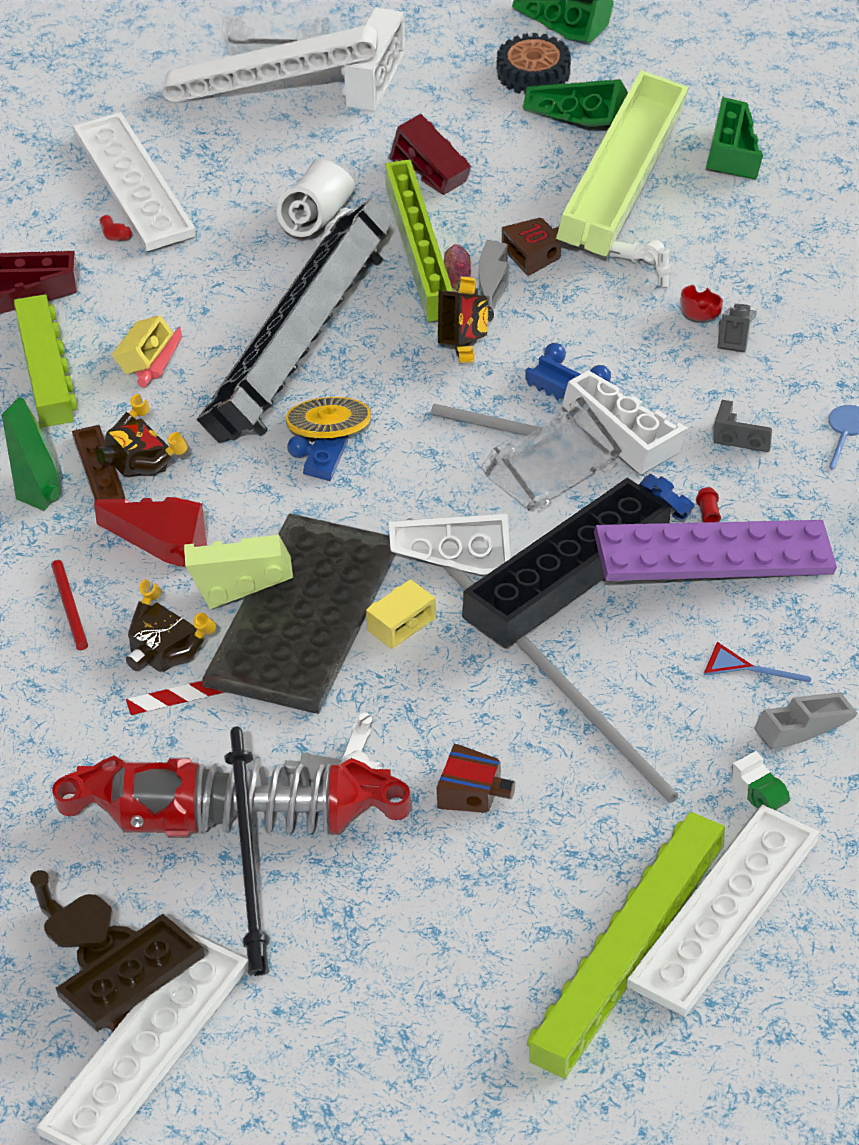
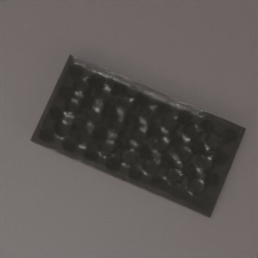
[202,513,396,714]

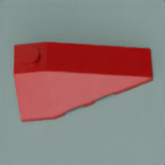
[94,497,207,567]

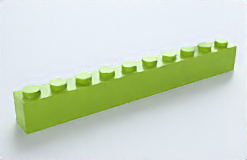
[527,811,725,1079]

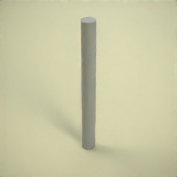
[431,404,542,438]

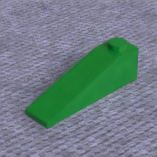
[512,0,614,43]
[522,79,629,126]
[1,397,61,511]

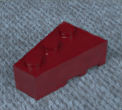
[388,113,471,195]
[0,251,78,314]

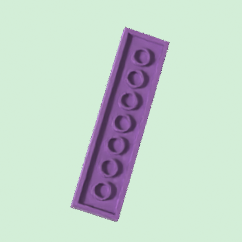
[594,520,837,581]

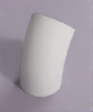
[276,159,356,237]

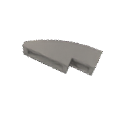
[479,240,509,311]
[755,692,857,749]

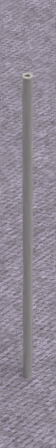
[405,518,679,803]

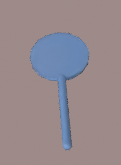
[828,405,859,470]

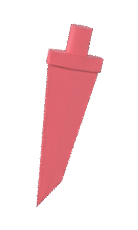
[136,327,182,387]

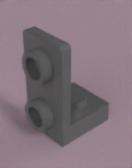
[718,304,757,351]
[714,399,772,452]

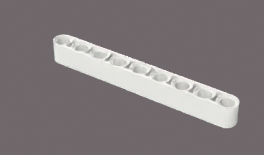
[163,26,378,102]

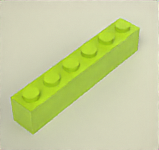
[14,294,77,428]

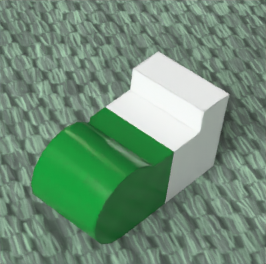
[732,751,790,810]

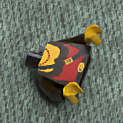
[438,276,494,363]
[96,394,187,476]

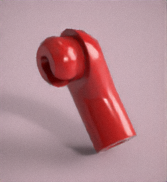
[99,215,132,241]

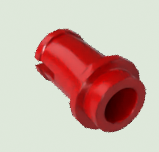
[696,487,721,522]

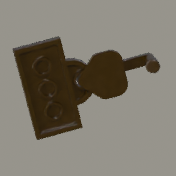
[30,870,205,1032]

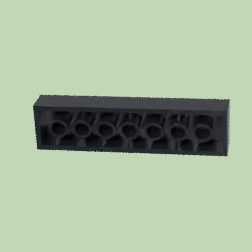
[462,477,671,648]

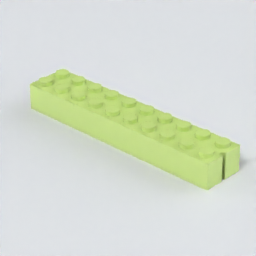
[556,70,689,257]

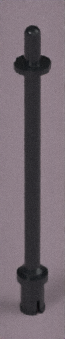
[224,726,269,976]

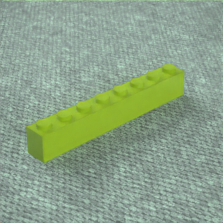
[385,159,453,322]

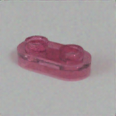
[444,244,471,289]

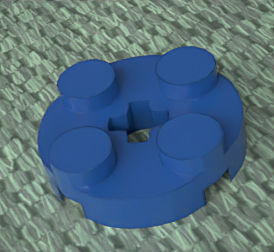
[639,474,695,522]

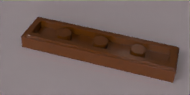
[72,425,126,501]

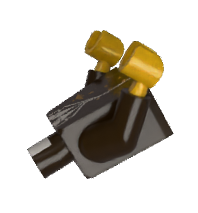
[126,579,216,672]

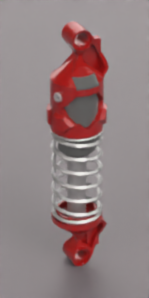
[52,755,411,838]

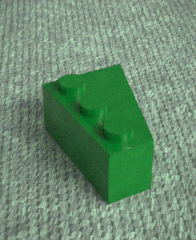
[706,97,763,180]

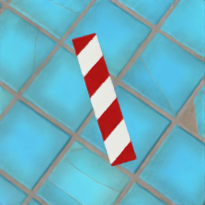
[126,671,250,715]

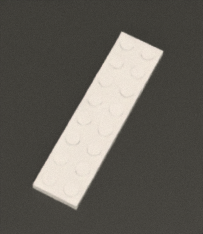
[73,112,196,251]
[627,804,819,1017]
[37,933,249,1145]

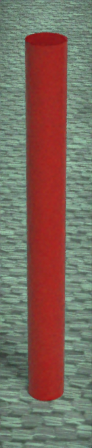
[51,560,88,651]

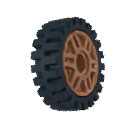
[496,33,571,95]

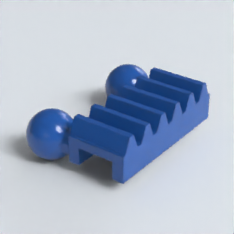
[525,343,611,401]

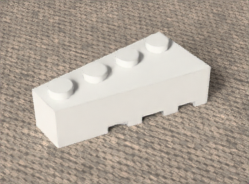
[562,370,688,475]

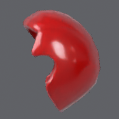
[680,285,723,322]

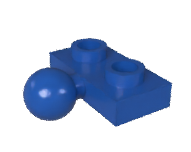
[287,435,348,481]

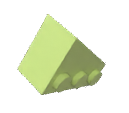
[184,535,293,609]

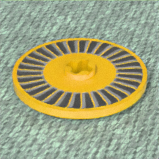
[286,397,371,438]

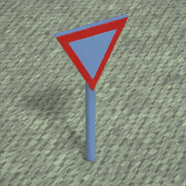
[704,642,811,682]

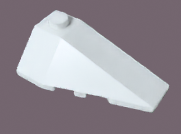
[389,514,511,575]

